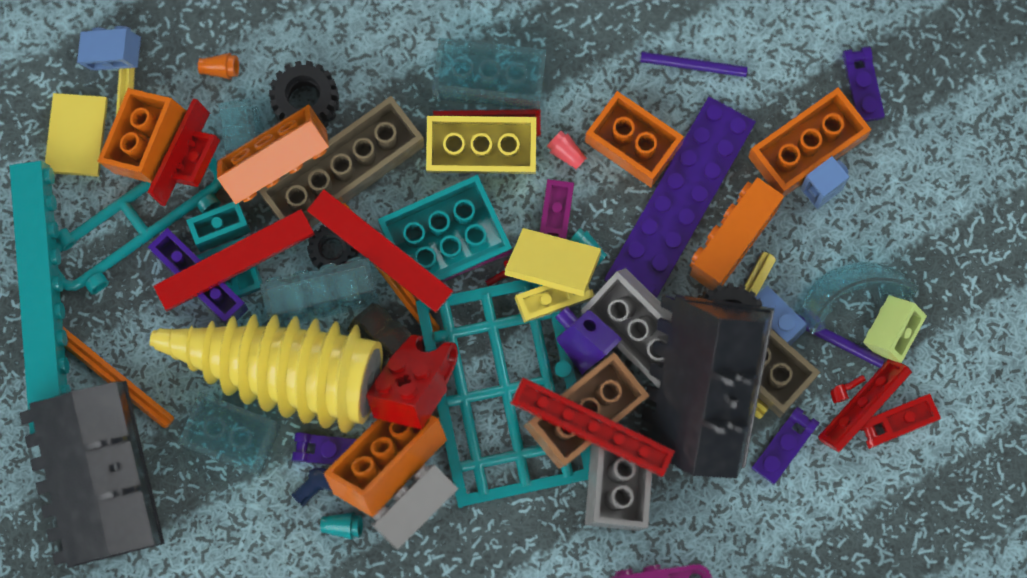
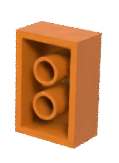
[97,88,187,183]
[585,91,684,188]

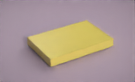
[45,93,108,177]
[505,228,601,296]

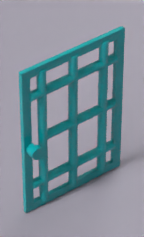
[416,280,591,508]

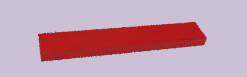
[306,189,454,313]
[153,209,315,312]
[510,377,675,477]

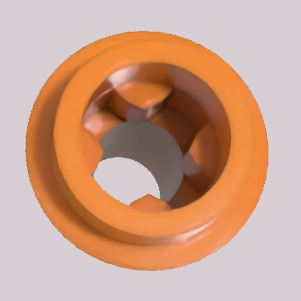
[198,53,239,80]

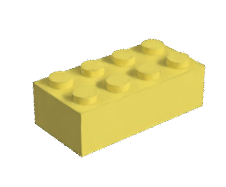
[426,116,536,174]

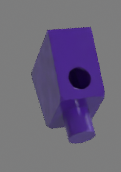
[555,306,622,374]

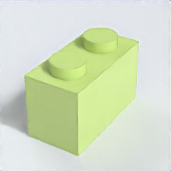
[863,295,927,363]

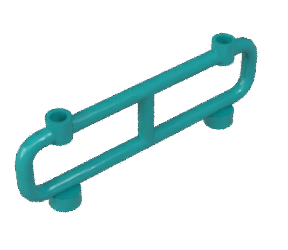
[56,156,222,295]

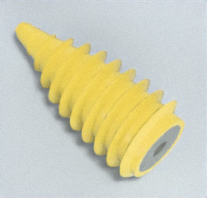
[149,314,383,433]

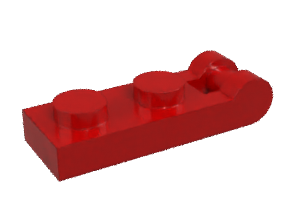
[860,393,941,449]

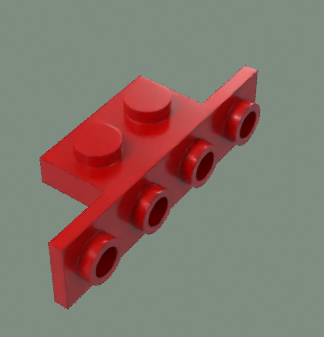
[147,99,220,206]

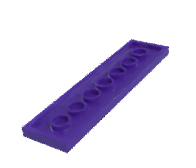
[604,96,756,298]

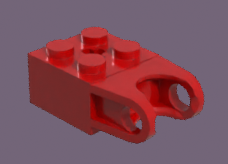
[366,334,458,429]

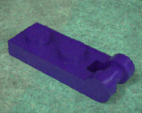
[842,46,885,122]
[751,406,820,485]
[292,433,357,465]

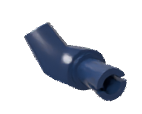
[291,467,332,507]

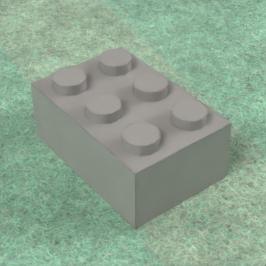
[585,444,652,531]
[370,464,458,550]

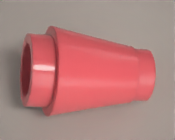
[547,131,587,169]

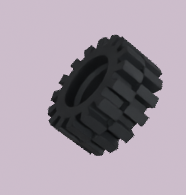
[307,225,358,275]

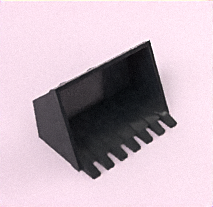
[639,295,774,479]
[19,381,165,568]

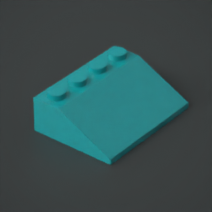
[377,174,512,281]

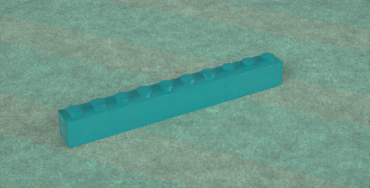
[9,161,71,434]

